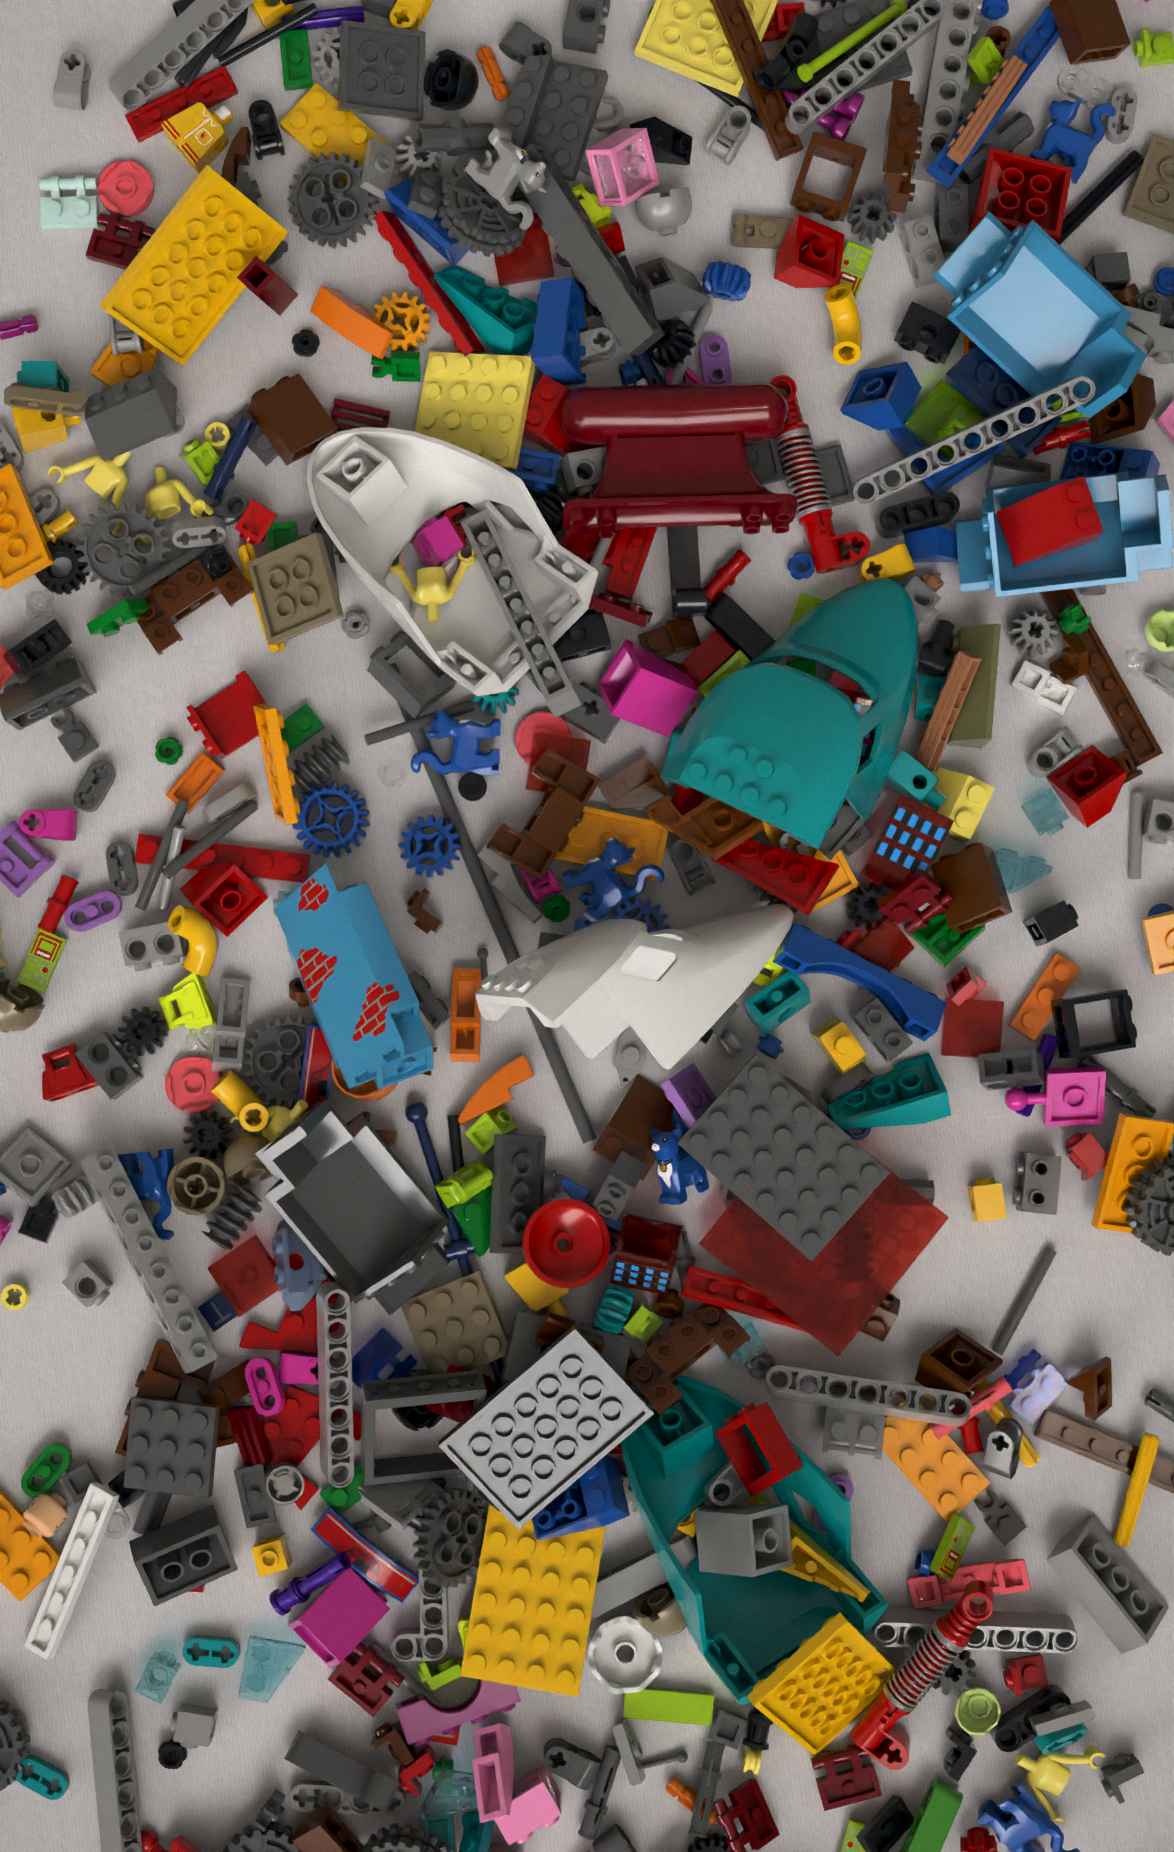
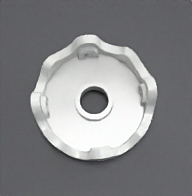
[588,1615,663,1694]

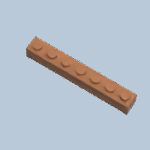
[946,55,1028,165]
[913,651,982,774]

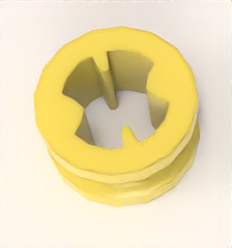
[205,422,232,451]
[1,1283,30,1310]
[742,1746,762,1775]

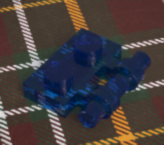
[352,1326,418,1395]
[1001,1348,1069,1426]

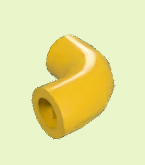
[824,284,862,365]
[168,905,218,977]
[210,1070,269,1132]

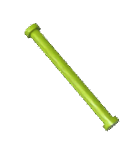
[797,0,908,82]

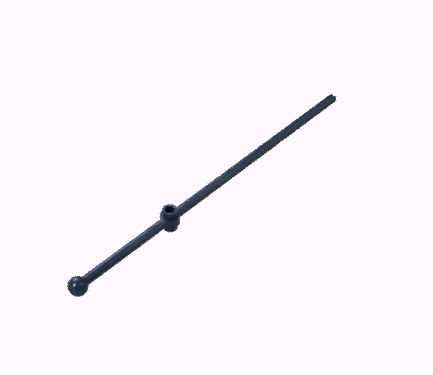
[405,1102,503,1389]

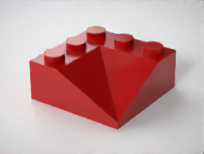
[968,147,1072,243]

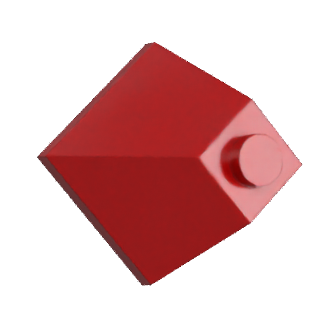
[774,214,845,288]
[1046,745,1127,828]
[179,862,268,937]

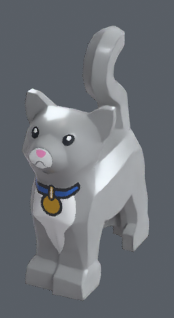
[465,127,548,230]

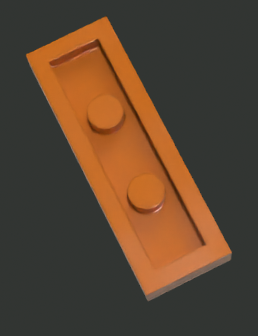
[1008,953,1081,1041]

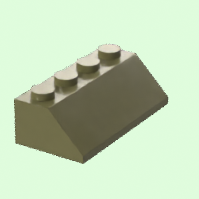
[947,624,1001,748]

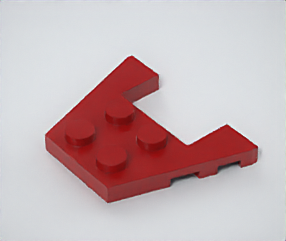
[239,1253,352,1352]
[260,1385,376,1510]

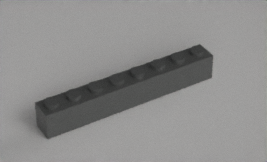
[517,143,665,356]

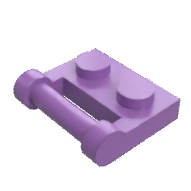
[0,821,56,898]

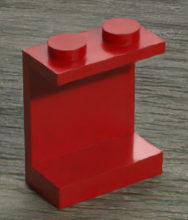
[186,670,267,760]

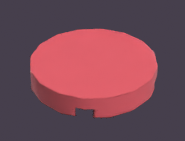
[97,160,155,218]
[515,711,572,767]
[165,1056,222,1113]

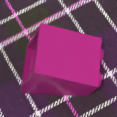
[597,639,698,737]
[288,1568,390,1668]

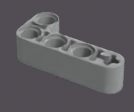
[391,1559,449,1662]

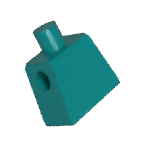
[884,749,947,811]

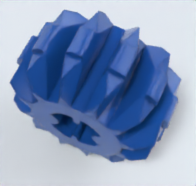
[702,261,751,302]

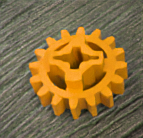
[373,292,431,351]

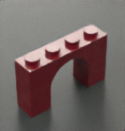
[237,256,298,316]

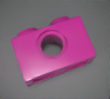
[411,516,464,567]

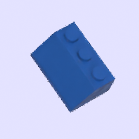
[384,178,470,266]

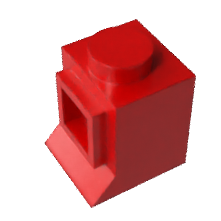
[1065,1132,1109,1181]

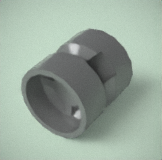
[265,1461,304,1505]

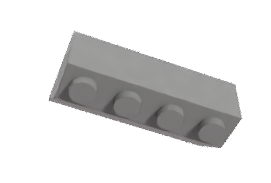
[1046,1514,1169,1654]

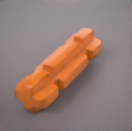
[476,46,510,101]
[665,1776,717,1825]

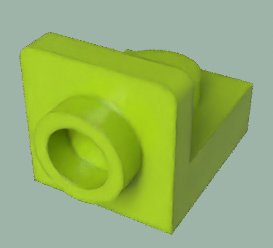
[1133,28,1174,67]
[966,37,1005,84]
[179,438,220,486]
[465,1106,517,1155]
[623,1302,663,1343]
[417,1657,462,1691]

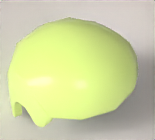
[1144,609,1174,652]
[955,1686,1001,1735]

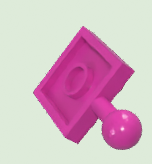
[1004,1067,1106,1127]

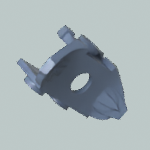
[272,1218,327,1311]

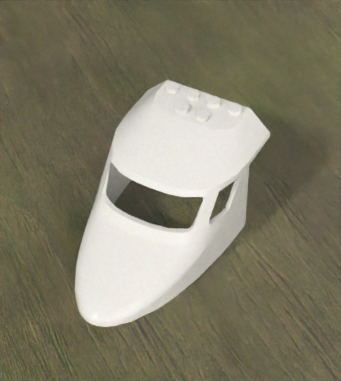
[307,427,598,696]
[475,904,794,1070]

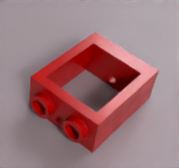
[715,1402,804,1497]

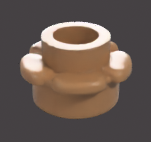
[920,571,944,592]

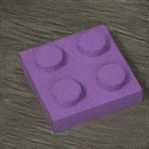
[660,1063,716,1128]

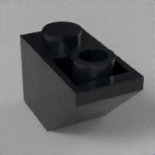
[630,116,693,165]

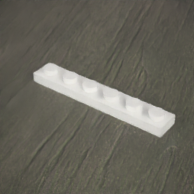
[24,1482,120,1660]

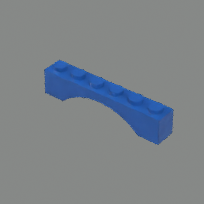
[773,923,947,1041]

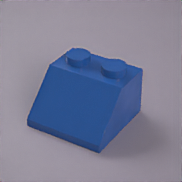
[840,362,922,431]

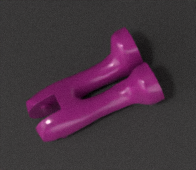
[781,88,865,141]

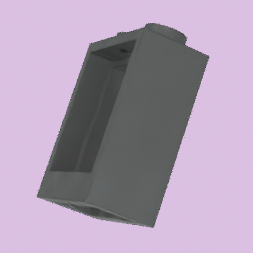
[367,630,457,719]

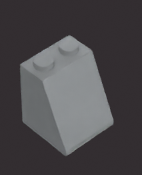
[695,1504,793,1577]

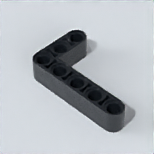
[667,526,707,618]

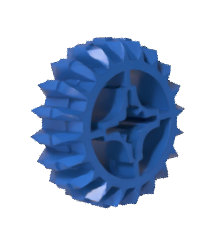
[292,780,370,858]

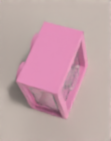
[585,128,660,206]
[495,1765,562,1845]

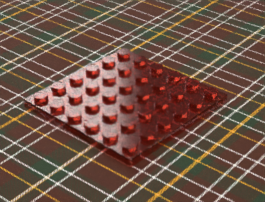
[699,1155,949,1356]

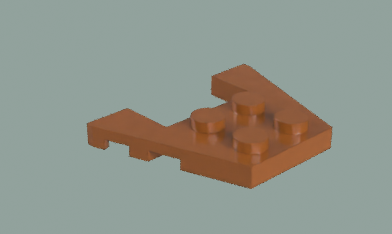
[645,795,764,860]

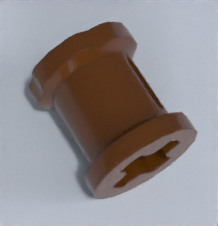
[985,26,1011,57]
[1109,748,1143,783]

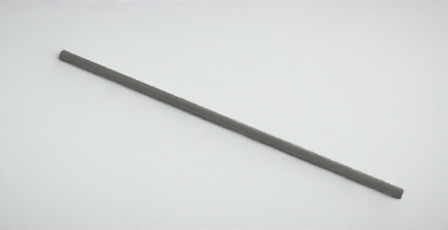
[390,663,596,1144]

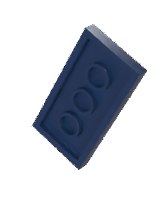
[946,344,1062,459]

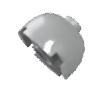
[635,188,692,236]

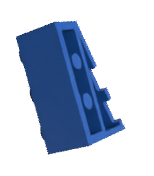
[530,277,586,386]

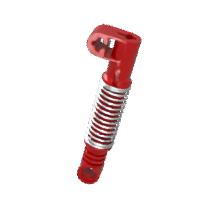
[770,375,870,574]
[850,1580,994,1770]

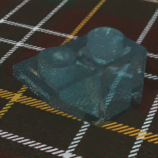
[994,848,1053,894]

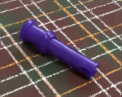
[270,1551,351,1616]

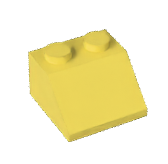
[915,767,995,843]

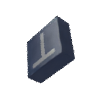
[198,1291,239,1332]

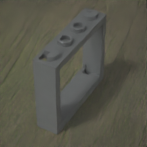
[360,1370,486,1486]

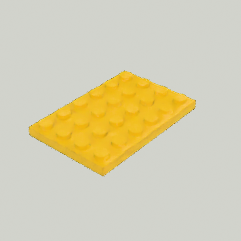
[99,165,288,367]
[460,1503,606,1697]
[746,1612,897,1756]

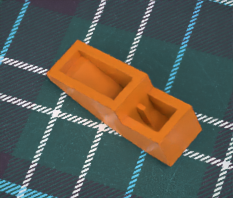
[310,286,394,359]
[450,968,482,1062]
[458,1055,534,1125]

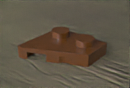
[597,755,673,810]

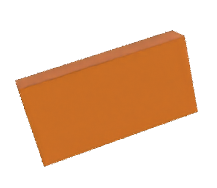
[165,751,225,814]

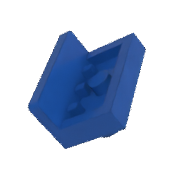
[507,448,560,493]

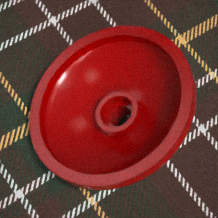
[522,1199,610,1288]

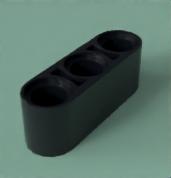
[876,492,960,539]
[703,592,775,661]
[990,1685,1071,1752]

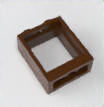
[790,131,867,222]

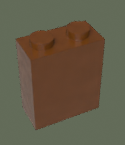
[1049,0,1131,65]
[248,373,337,466]
[931,843,1013,934]

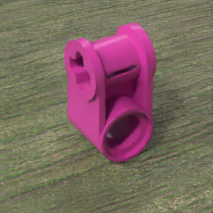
[19,809,77,841]
[519,868,562,905]
[279,1351,335,1384]

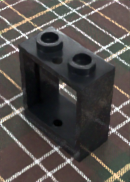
[1051,989,1137,1058]

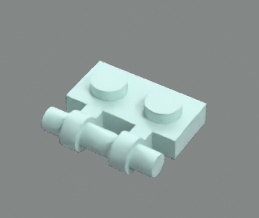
[39,175,99,229]

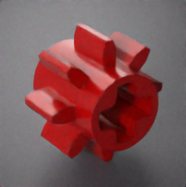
[960,1827,998,1852]

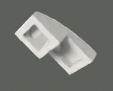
[1011,660,1077,716]

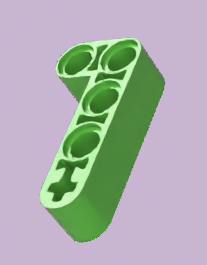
[900,1778,963,1852]

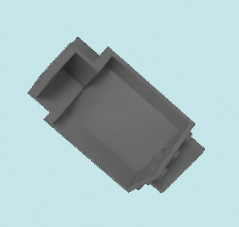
[255,1099,451,1315]

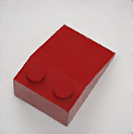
[523,374,606,458]
[996,476,1103,567]

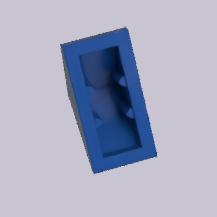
[904,526,958,563]

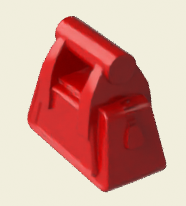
[42,1043,99,1102]

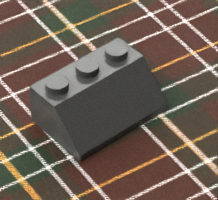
[85,367,177,461]
[0,657,96,731]
[129,1505,238,1606]

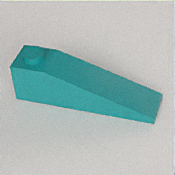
[434,265,538,356]
[827,1053,951,1129]

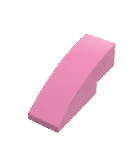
[472,1723,514,1823]

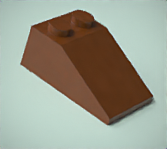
[593,1075,675,1181]

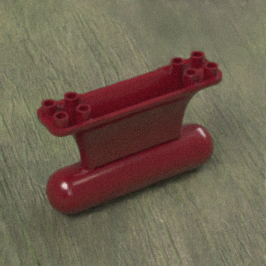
[559,382,798,539]

